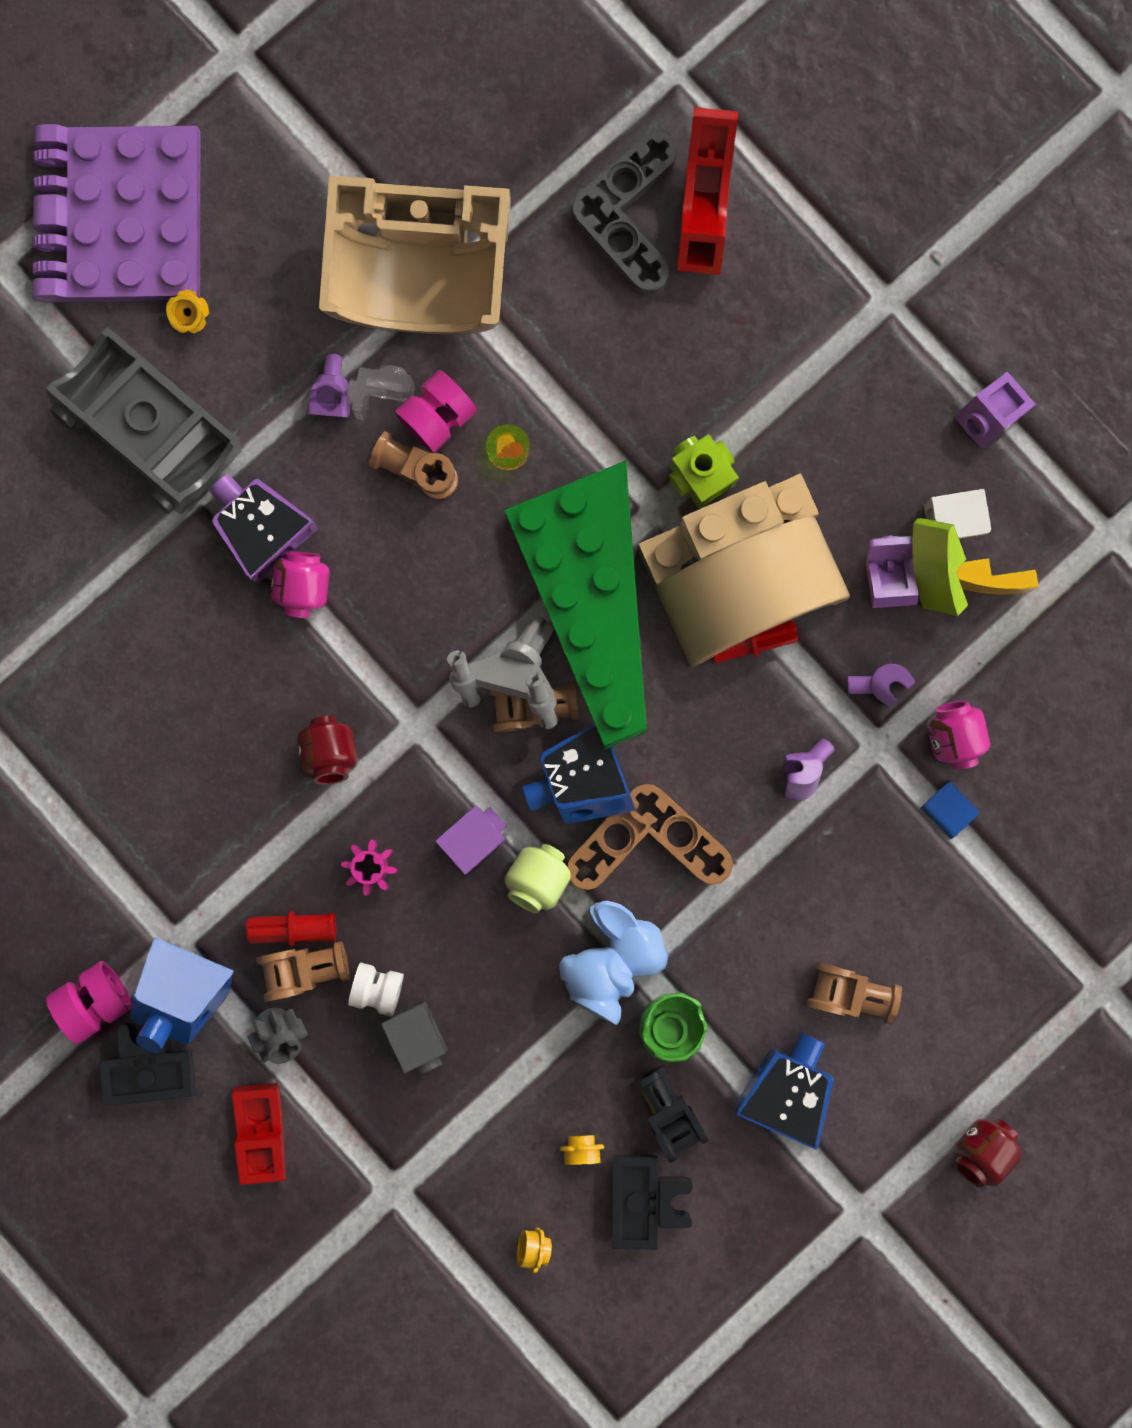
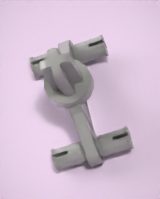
[447,616,558,729]

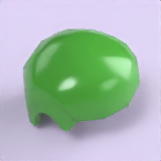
[639,993,708,1063]

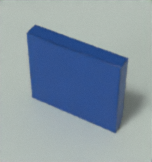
[920,781,980,839]

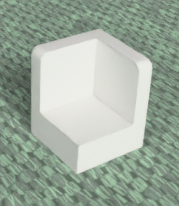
[924,489,991,539]

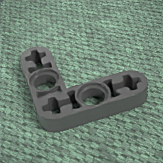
[573,132,677,296]

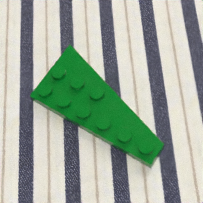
[505,460,647,750]

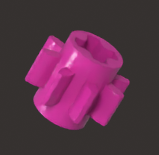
[341,840,398,895]

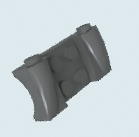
[45,327,242,514]

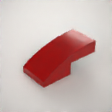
[232,1082,286,1185]

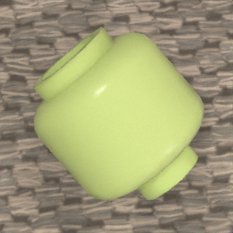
[505,844,571,913]

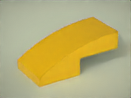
[956,558,1039,595]

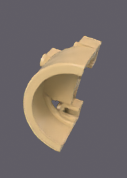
[319,175,511,335]
[638,473,850,667]

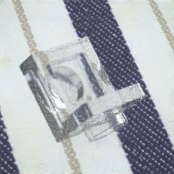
[347,365,415,420]

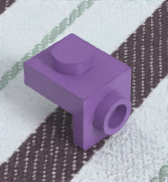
[865,535,919,608]

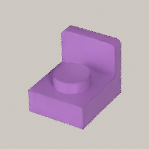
[955,372,1036,448]

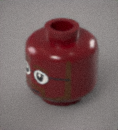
[297,716,358,785]
[953,1118,1022,1188]

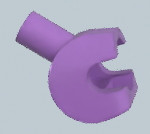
[306,354,350,417]
[848,664,915,707]
[783,738,834,800]

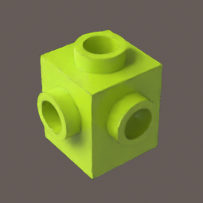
[669,434,739,509]

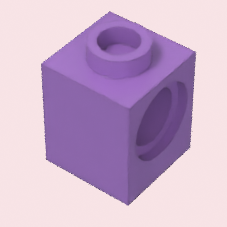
[436,805,507,875]

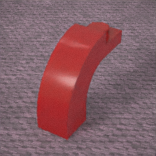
[677,107,738,275]

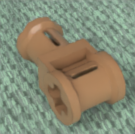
[369,431,459,500]
[489,681,579,732]
[256,941,350,1002]
[806,962,902,1025]

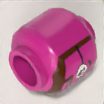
[270,551,330,618]
[927,701,990,770]

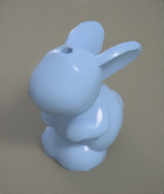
[559,901,669,1025]

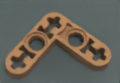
[567,784,733,890]

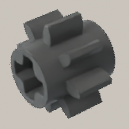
[247,1007,308,1064]

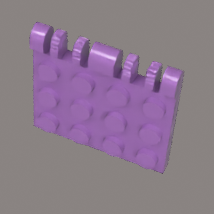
[32,124,201,303]

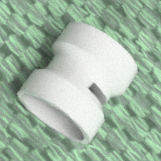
[348,962,404,1017]

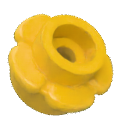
[166,290,209,333]
[560,1135,604,1165]
[516,1228,552,1274]

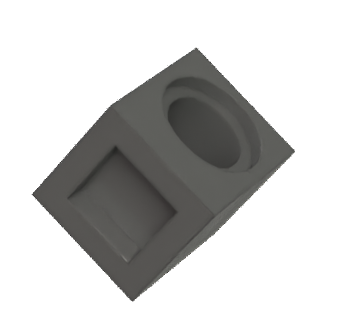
[381,1001,448,1076]

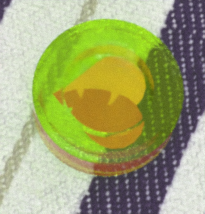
[486,424,530,470]

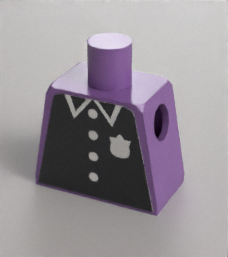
[210,474,318,585]

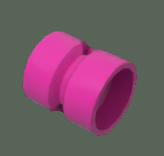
[394,369,478,453]
[46,961,132,1044]

